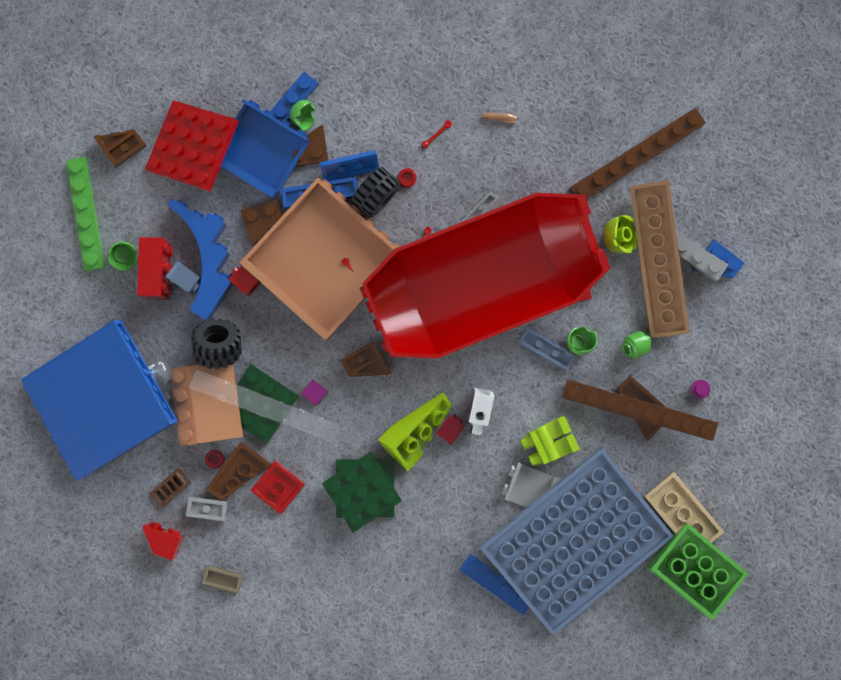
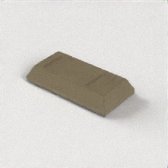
[201,565,244,594]

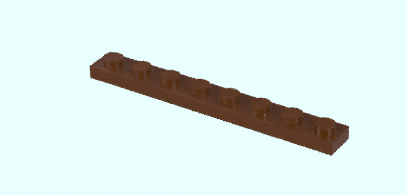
[569,108,706,199]
[562,379,718,441]

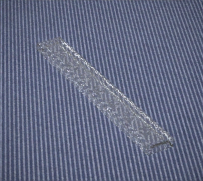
[189,369,342,443]

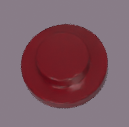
[205,450,225,469]

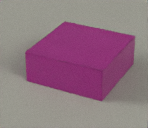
[301,379,328,406]

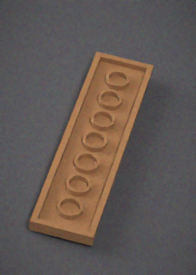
[630,180,690,338]

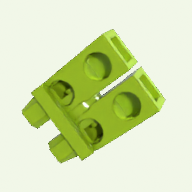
[520,416,580,466]

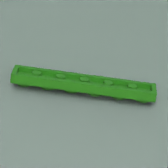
[66,157,105,272]

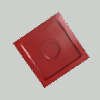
[250,460,305,514]

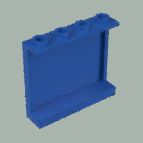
[221,99,310,199]

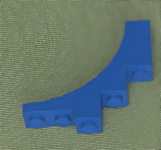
[167,199,233,321]

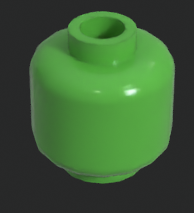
[622,331,652,359]

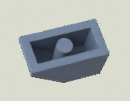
[166,261,201,295]

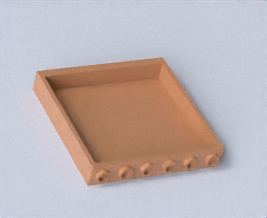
[239,178,400,342]

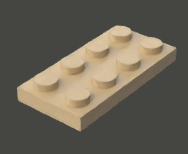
[643,472,724,543]

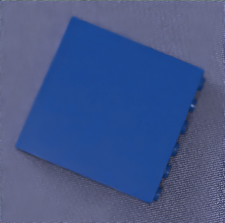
[21,320,178,481]

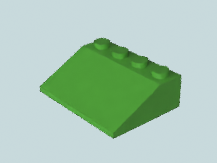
[646,523,749,620]

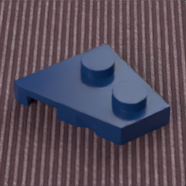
[691,240,745,278]

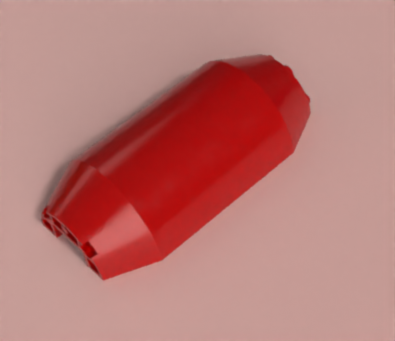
[359,192,611,359]

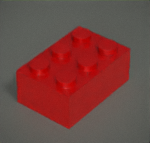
[137,237,174,300]

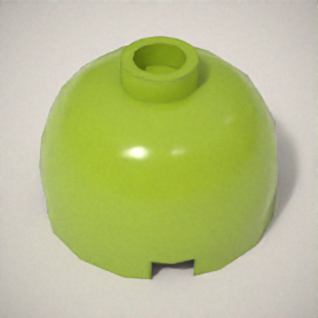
[602,215,638,254]

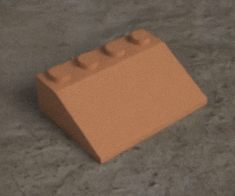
[170,364,243,446]

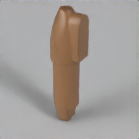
[481,113,517,124]

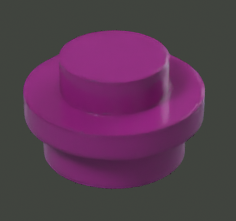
[691,380,710,399]

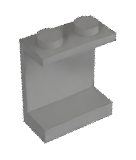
[501,462,561,507]

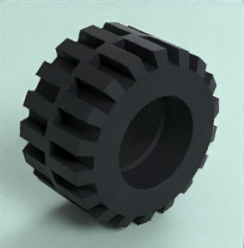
[351,167,400,218]
[191,318,242,369]

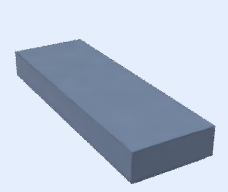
[518,326,577,372]

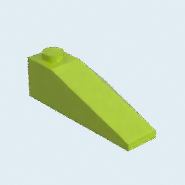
[378,393,452,472]

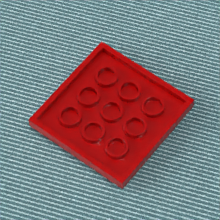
[145,100,239,192]

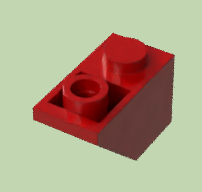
[143,521,184,560]

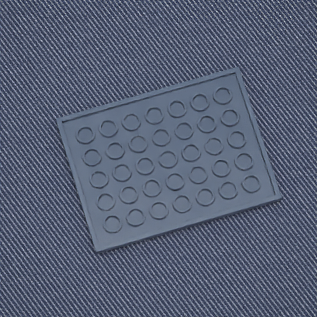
[479,447,674,635]

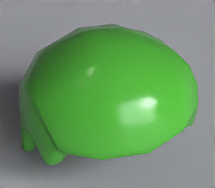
[289,100,316,131]
[108,241,138,271]
[566,326,598,355]

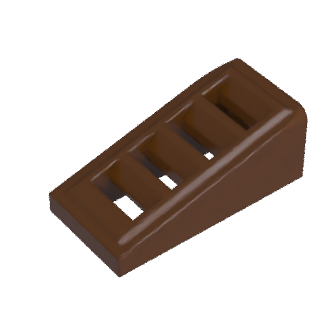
[149,468,191,508]

